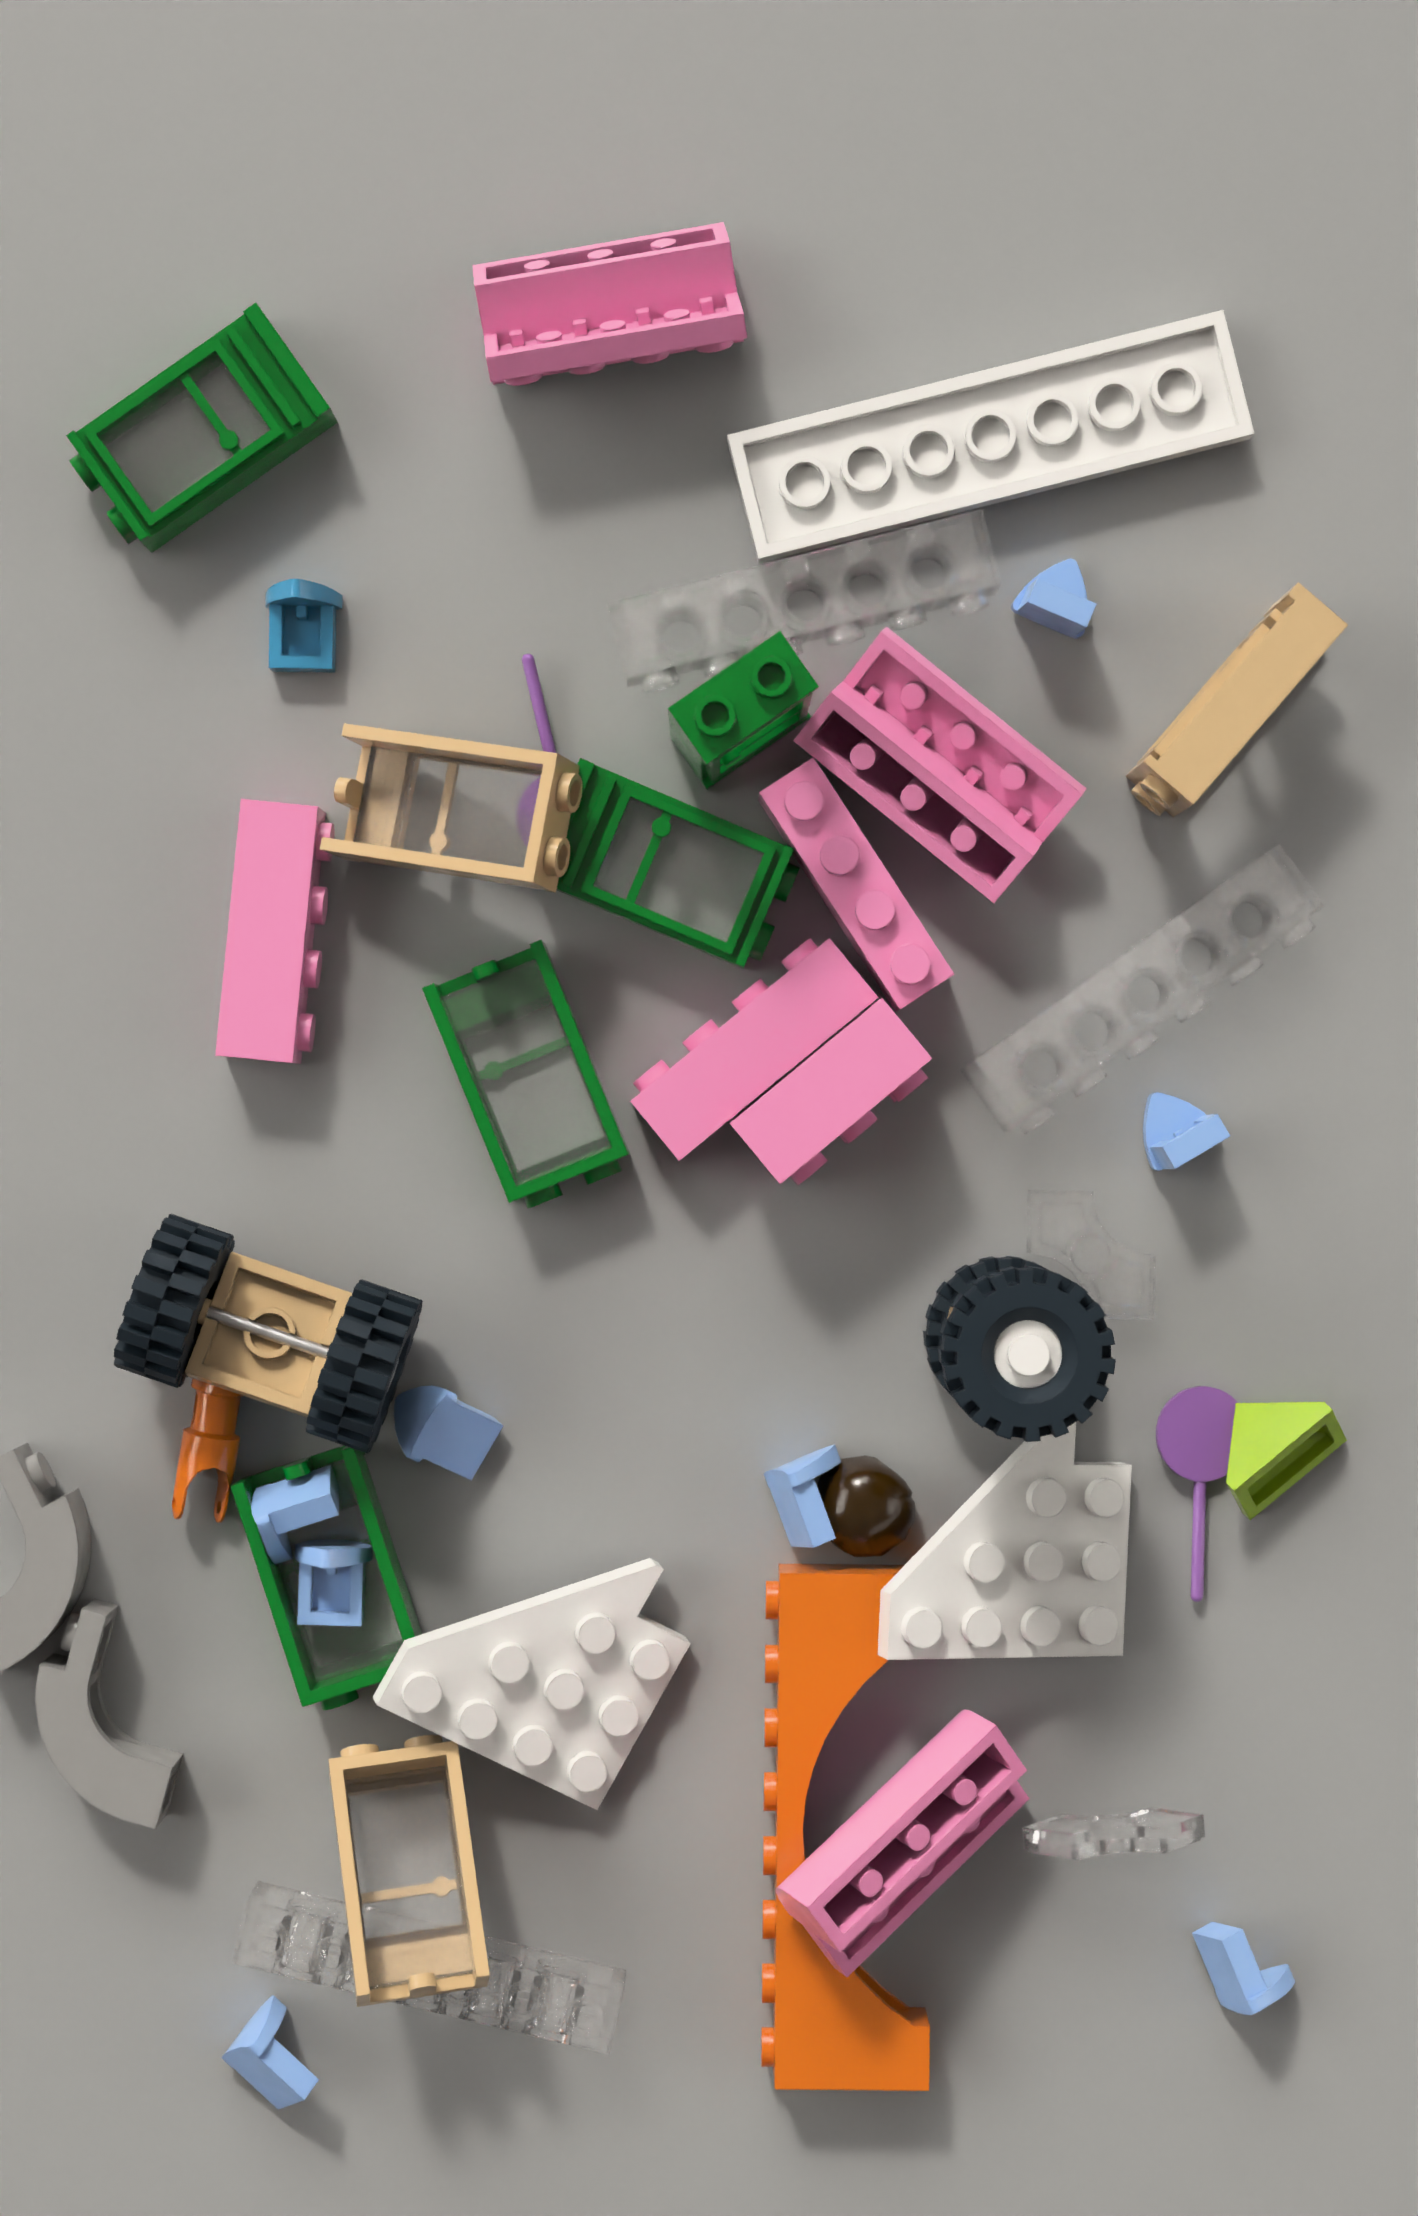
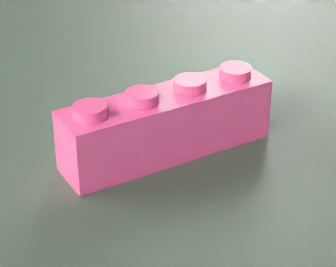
[758,757,954,1012]
[215,799,335,1064]
[630,938,879,1161]

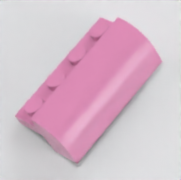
[472,222,747,386]
[793,627,1087,903]
[775,1709,1029,1977]

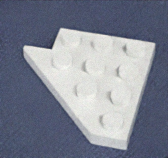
[878,1422,1132,1660]
[373,1558,691,1810]

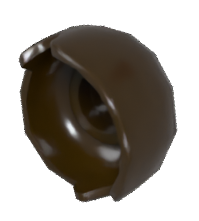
[817,1455,915,1557]

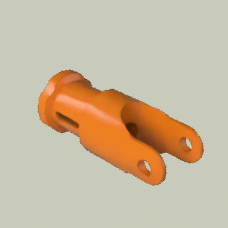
[172,1378,243,1523]

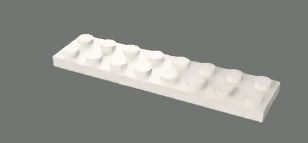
[727,310,1255,563]

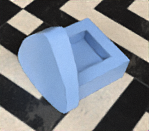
[1011,558,1097,639]
[1143,1092,1230,1171]
[394,1385,503,1480]
[764,1444,841,1548]
[251,1465,339,1565]
[295,1539,373,1627]
[1192,1922,1295,2015]
[221,1995,319,2110]

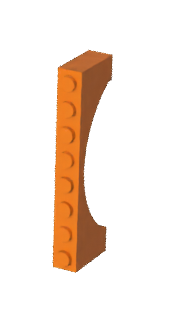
[761,1563,930,2091]

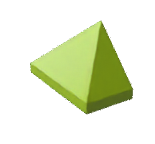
[1226,1402,1347,1520]

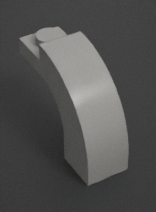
[0,1443,91,1672]
[35,1599,184,1829]

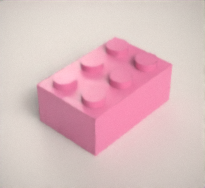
[729,998,933,1185]

